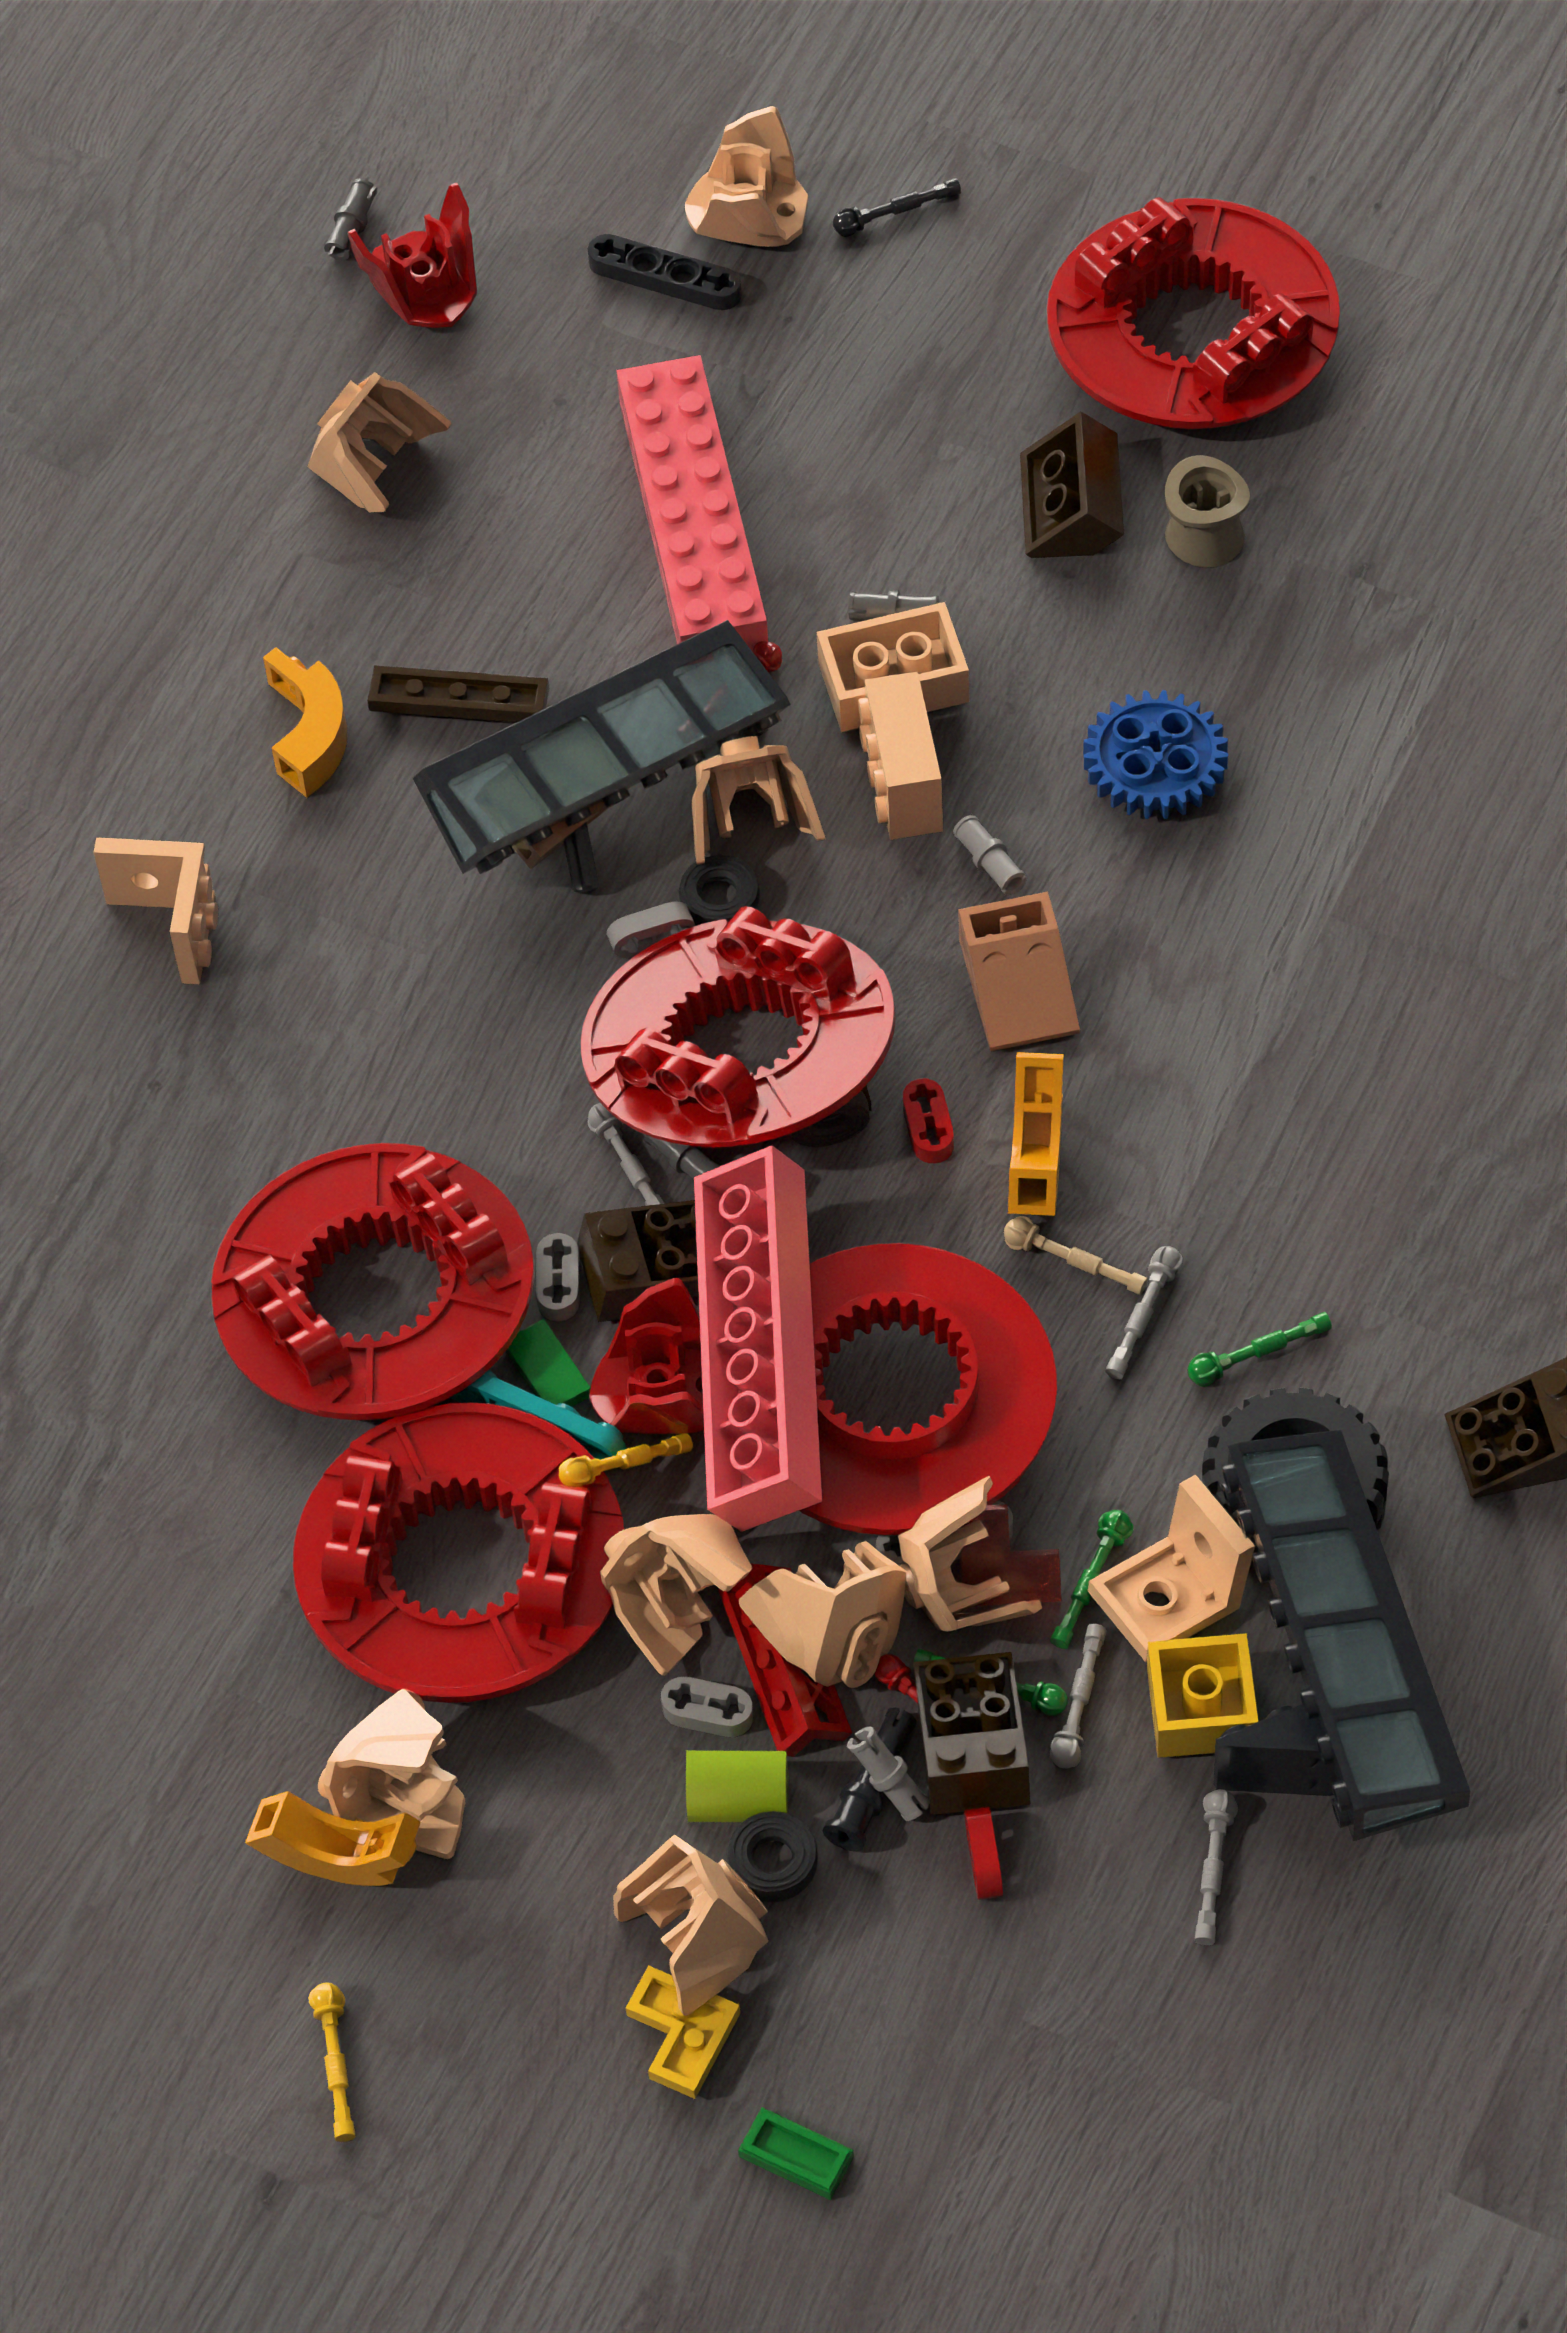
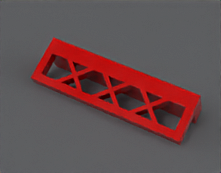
[718,1563,852,1757]

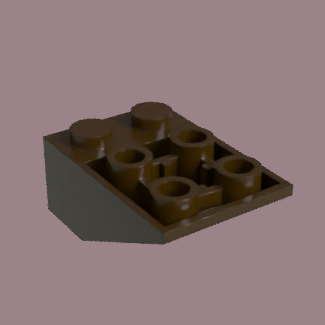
[577,1200,699,1322]
[1444,1357,1567,1498]
[913,1652,1031,1815]

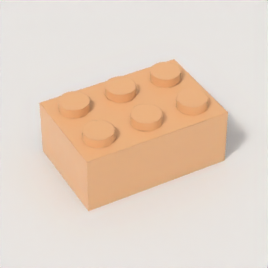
[817,602,969,732]
[858,671,943,840]

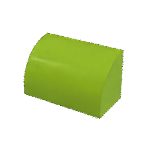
[686,1750,789,1822]

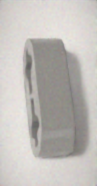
[607,901,695,958]
[536,1233,580,1322]
[661,1677,754,1737]

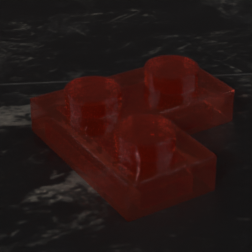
[961,1504,1062,1606]

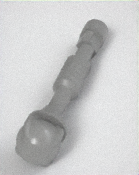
[588,1103,664,1206]
[1105,1246,1183,1380]
[1050,1624,1107,1769]
[1194,1789,1238,1945]

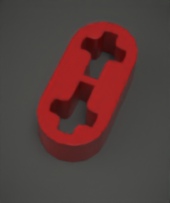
[903,1078,954,1164]
[964,1806,1003,1900]

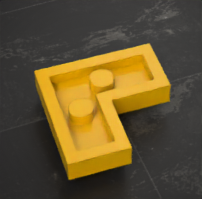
[626,1965,740,2099]

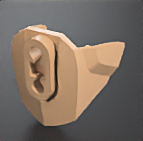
[685,106,809,247]
[307,372,452,513]
[692,736,825,865]
[898,1476,1042,1632]
[600,1514,752,1676]
[739,1541,906,1688]
[318,1689,465,1859]
[613,1835,769,2016]

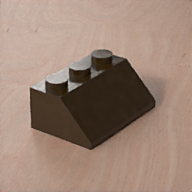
[1020,411,1124,558]

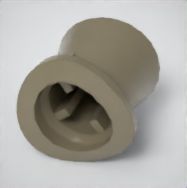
[1165,455,1250,568]

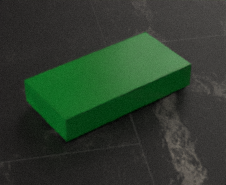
[506,1319,591,1407]
[738,2107,854,2200]

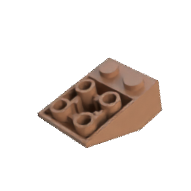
[958,892,1080,1051]

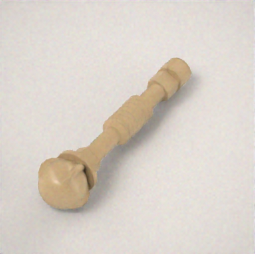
[1004,1216,1148,1295]

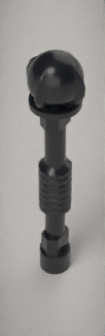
[833,178,961,237]

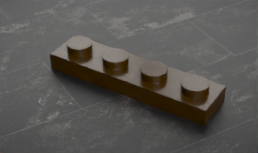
[367,665,550,722]

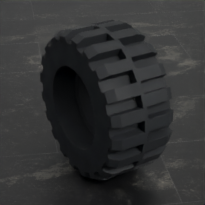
[1202,1387,1389,1580]

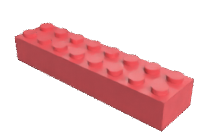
[616,355,768,668]
[694,1145,822,1532]

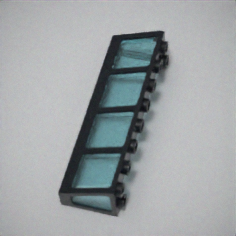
[413,620,791,874]
[1221,1430,1470,1841]

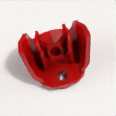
[347,183,477,328]
[589,1278,704,1434]

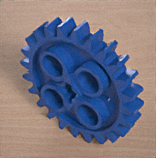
[1083,690,1228,819]

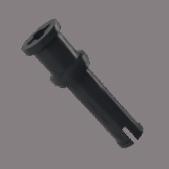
[822,1708,917,1852]

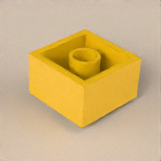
[1147,1633,1258,1758]

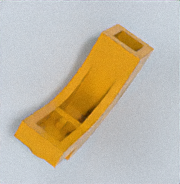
[263,647,347,798]
[1008,1052,1064,1216]
[245,1791,421,1886]

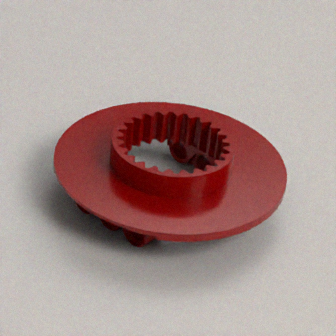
[1047,197,1340,429]
[581,906,896,1147]
[211,1143,534,1420]
[799,1243,1057,1535]
[293,1403,625,1703]

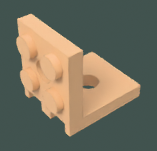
[94,838,218,984]
[1088,1475,1255,1662]

